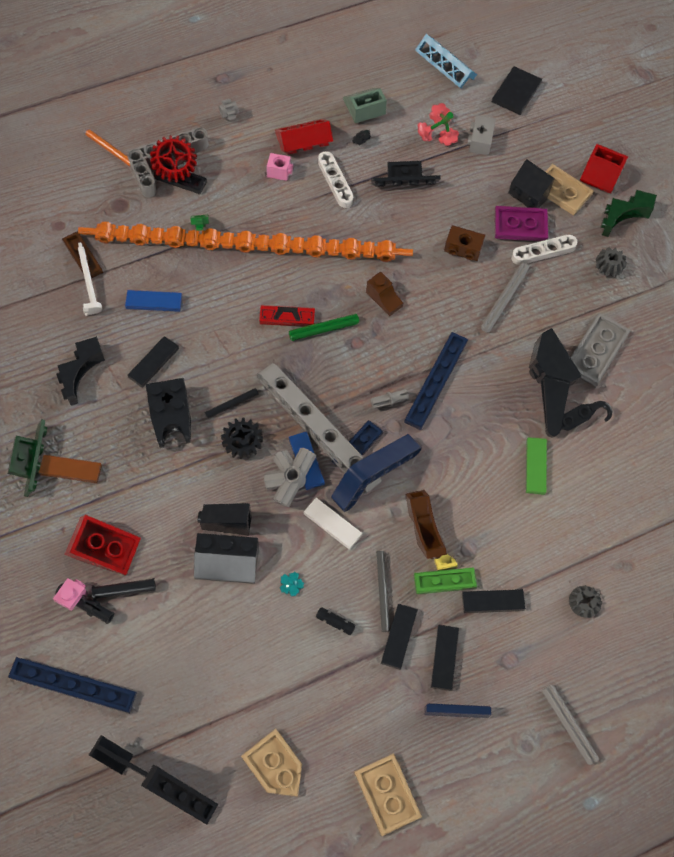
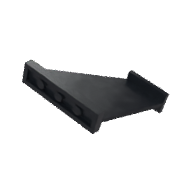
[89,735,218,825]

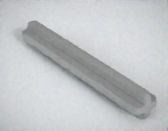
[543,685,599,765]

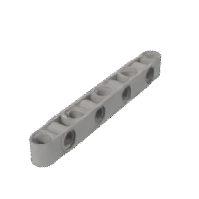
[257,363,382,494]

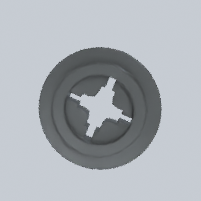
[569,585,602,618]

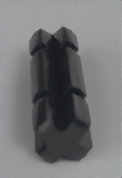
[316,607,356,635]

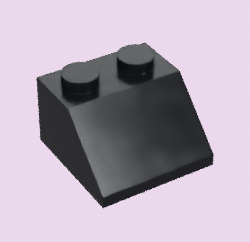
[508,159,555,208]

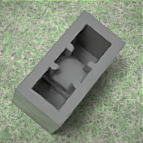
[467,115,496,156]

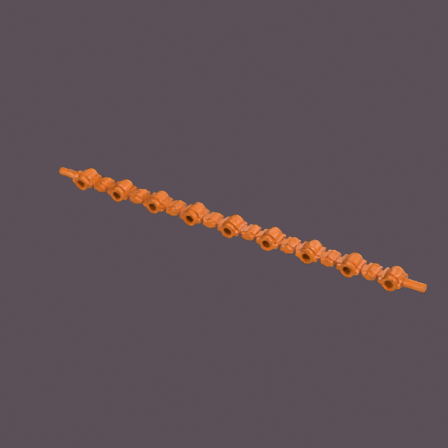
[78,221,413,262]

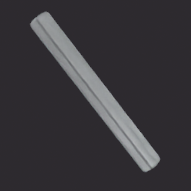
[481,262,529,333]

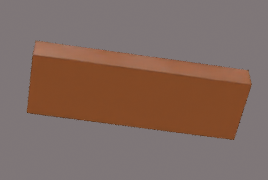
[39,455,102,483]

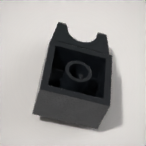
[146,378,191,448]

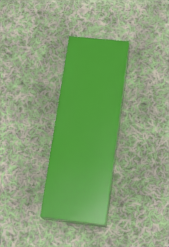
[526,437,547,495]
[414,568,477,595]

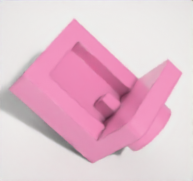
[53,578,88,611]

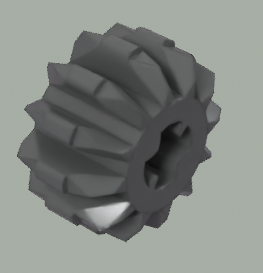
[596,247,627,277]

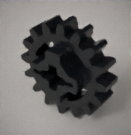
[221,417,263,459]

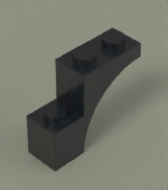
[56,336,105,406]

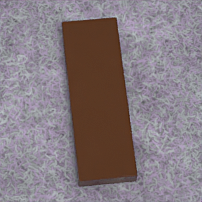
[62,231,103,278]

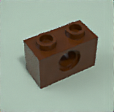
[444,225,486,261]

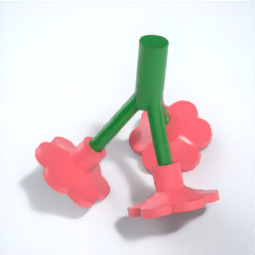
[418,103,459,146]

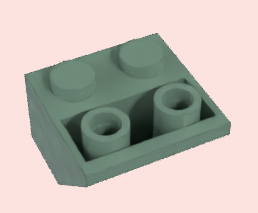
[343,88,387,123]

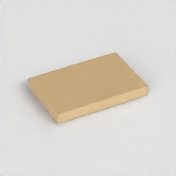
[545,164,594,216]
[354,754,422,837]

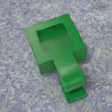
[190,215,209,231]

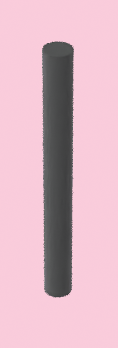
[376,551,390,632]

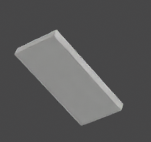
[571,313,631,387]

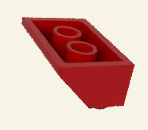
[275,119,333,154]

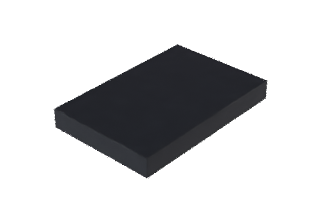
[491,66,542,115]

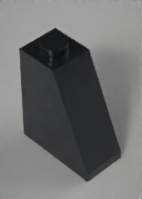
[197,503,252,536]

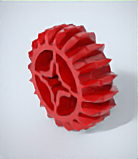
[150,135,197,183]

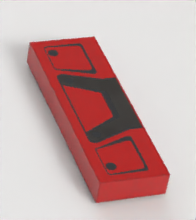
[259,305,315,327]

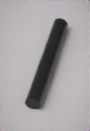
[205,388,259,419]

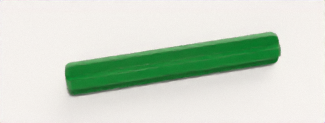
[289,314,359,341]

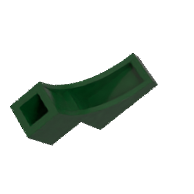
[601,190,657,237]

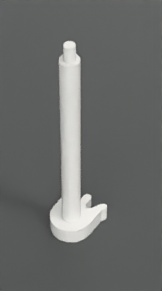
[78,243,102,316]

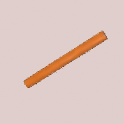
[85,130,130,166]

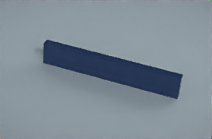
[404,332,468,430]
[8,657,137,714]

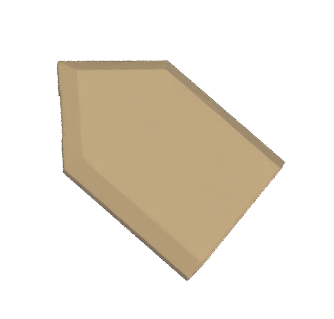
[241,729,302,797]

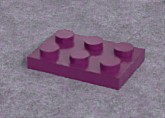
[495,206,548,241]

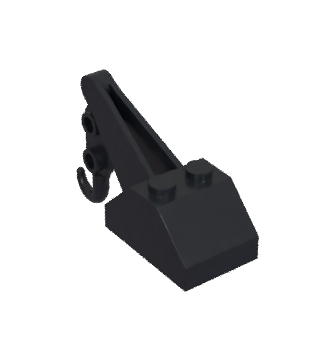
[529,328,613,438]

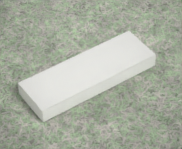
[304,498,362,550]

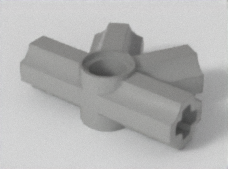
[264,448,316,507]

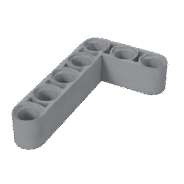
[128,128,209,198]

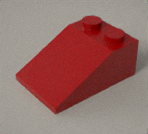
[64,514,141,576]

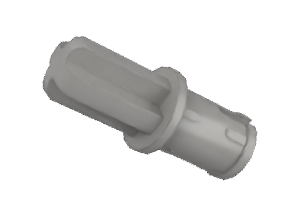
[371,389,409,409]

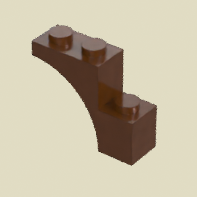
[405,490,447,559]

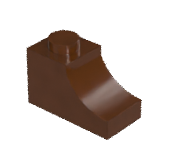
[366,271,404,316]

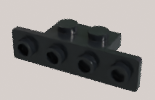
[371,161,441,187]

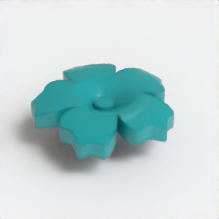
[280,572,304,597]

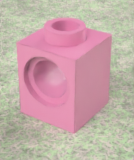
[267,153,293,181]

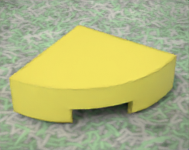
[434,554,458,571]

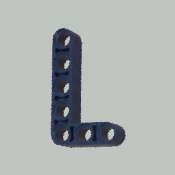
[331,434,422,512]

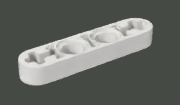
[318,151,353,208]
[511,235,577,265]

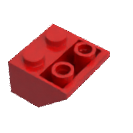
[579,144,628,194]

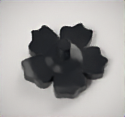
[352,130,371,146]

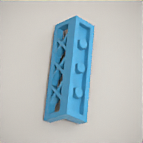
[415,34,477,89]

